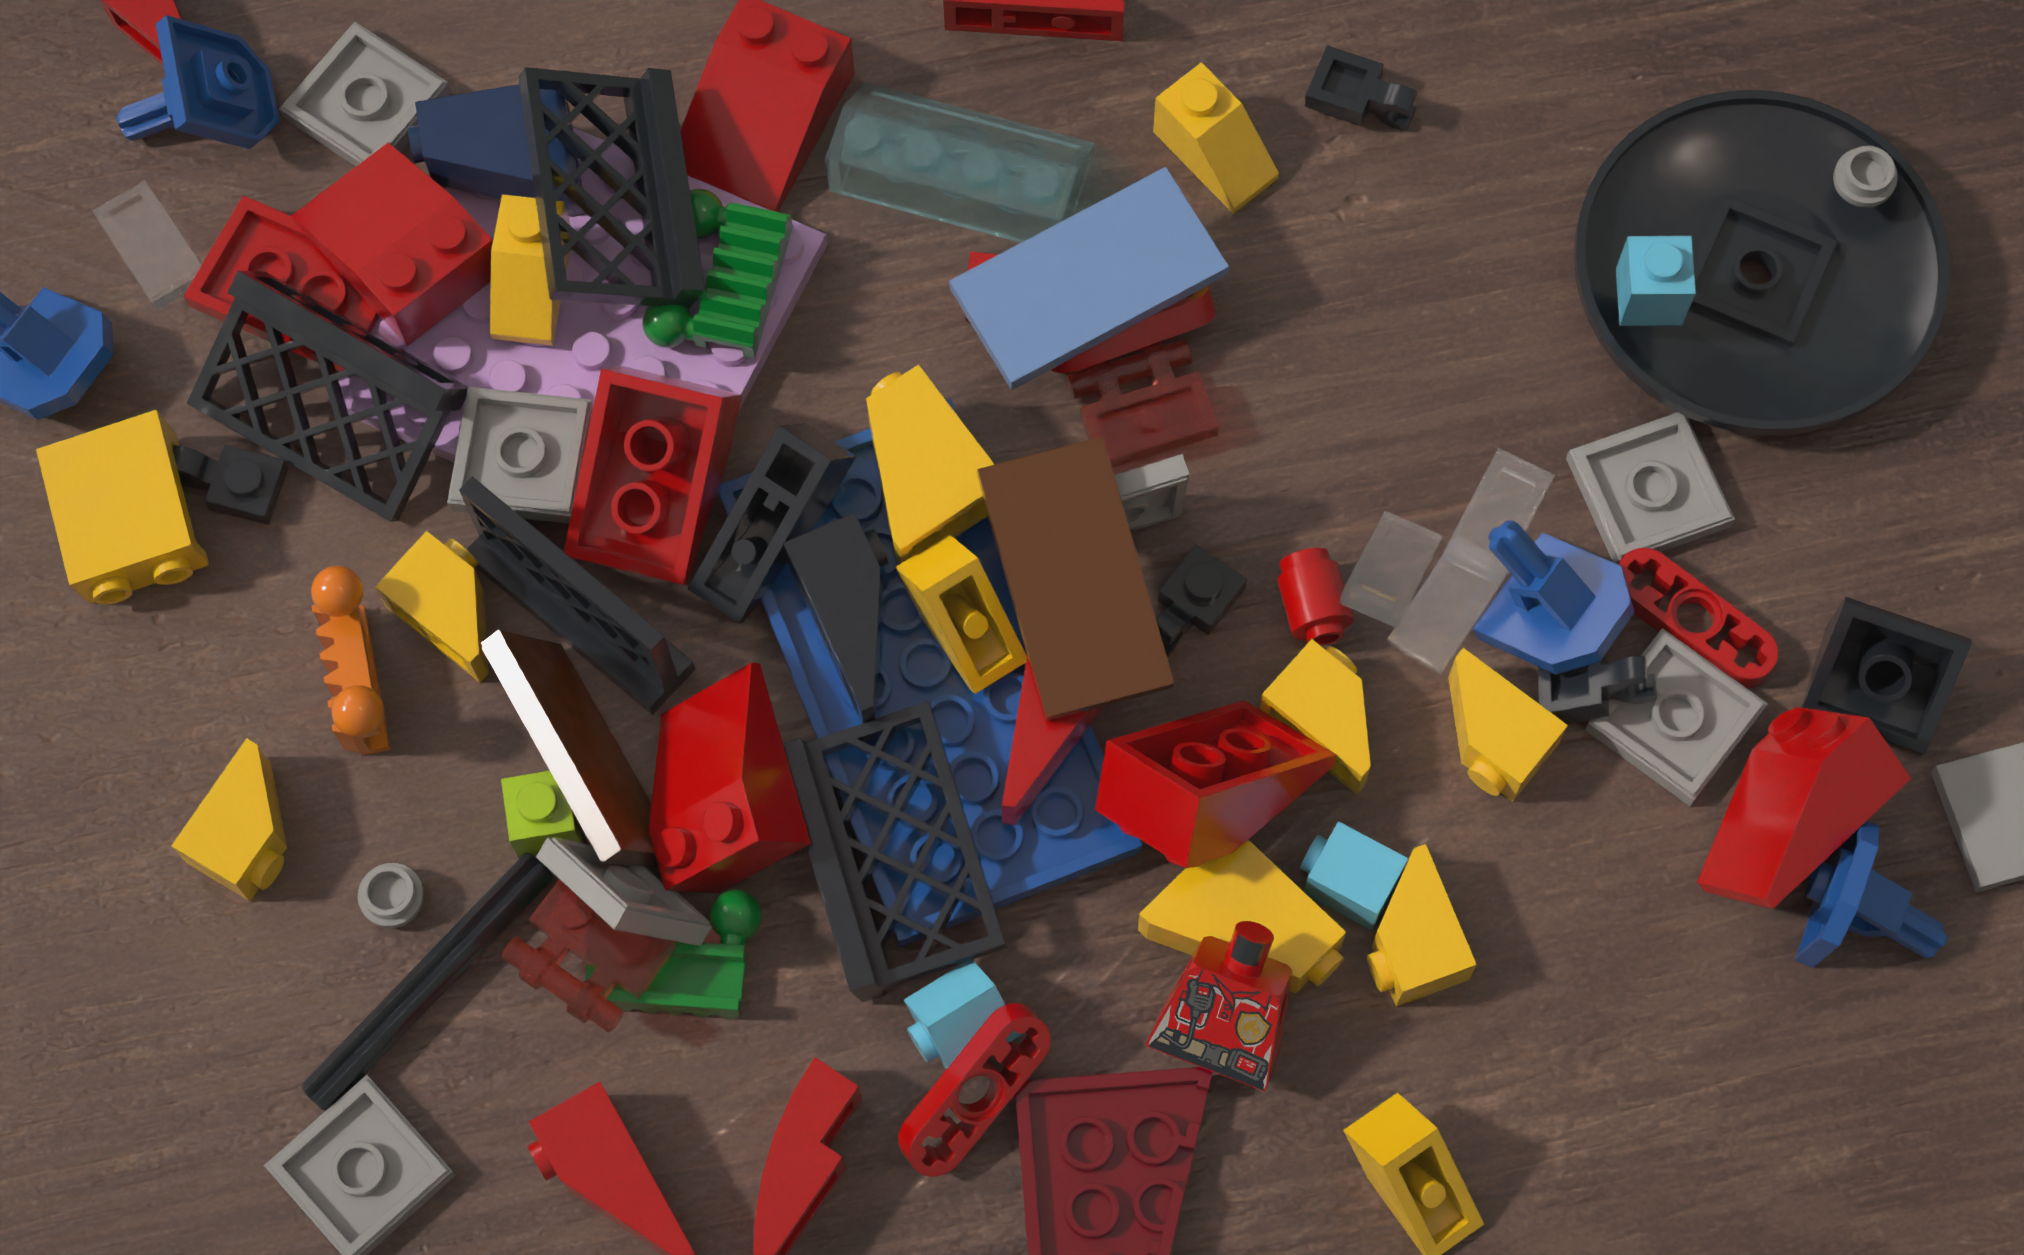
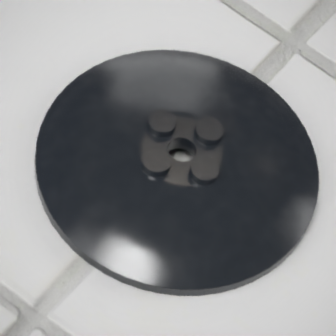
[1574,90,1951,435]

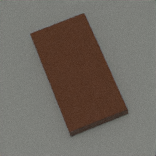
[977,436,1174,721]
[481,630,659,868]

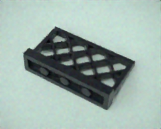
[518,67,705,310]
[187,270,468,522]
[459,476,695,715]
[783,701,1008,1002]

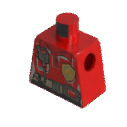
[1146,921,1292,1092]

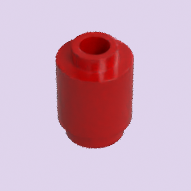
[1277,547,1354,646]

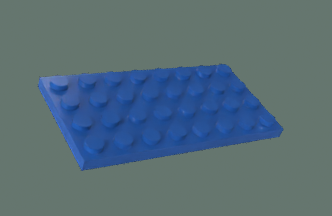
[718,398,1143,947]

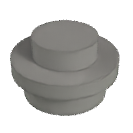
[1833,146,1897,207]
[357,863,424,928]

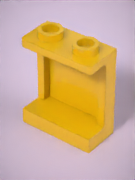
[36,410,209,605]

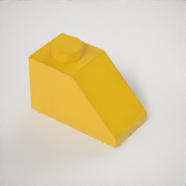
[1153,62,1279,214]
[490,194,571,346]
[375,531,489,683]
[895,534,1027,694]
[1259,639,1371,795]
[1448,648,1568,802]
[171,738,287,901]
[1367,844,1477,1007]
[1343,1092,1484,1255]

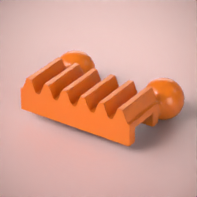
[311,565,391,756]

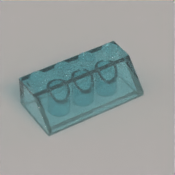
[825,82,1095,242]

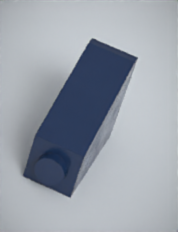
[408,84,586,216]

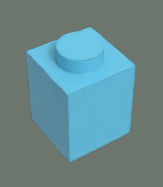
[1616,236,1696,326]
[1300,821,1409,930]
[904,960,1021,1069]

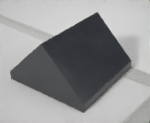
[1801,597,1972,754]

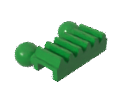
[642,189,793,359]
[579,890,762,1020]

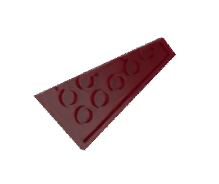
[1015,1067,1213,1255]

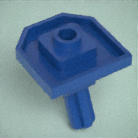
[117,15,280,149]
[0,287,114,420]
[1473,520,1635,674]
[1794,821,1948,968]

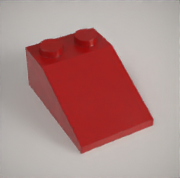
[680,0,855,212]
[291,142,493,346]
[564,366,742,585]
[649,662,811,893]
[1095,700,1336,869]
[1697,707,1912,909]

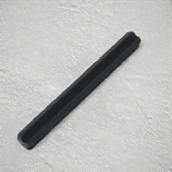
[302,853,552,1111]

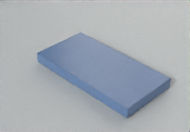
[949,167,1229,391]

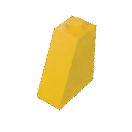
[866,364,994,565]
[1138,840,1346,993]

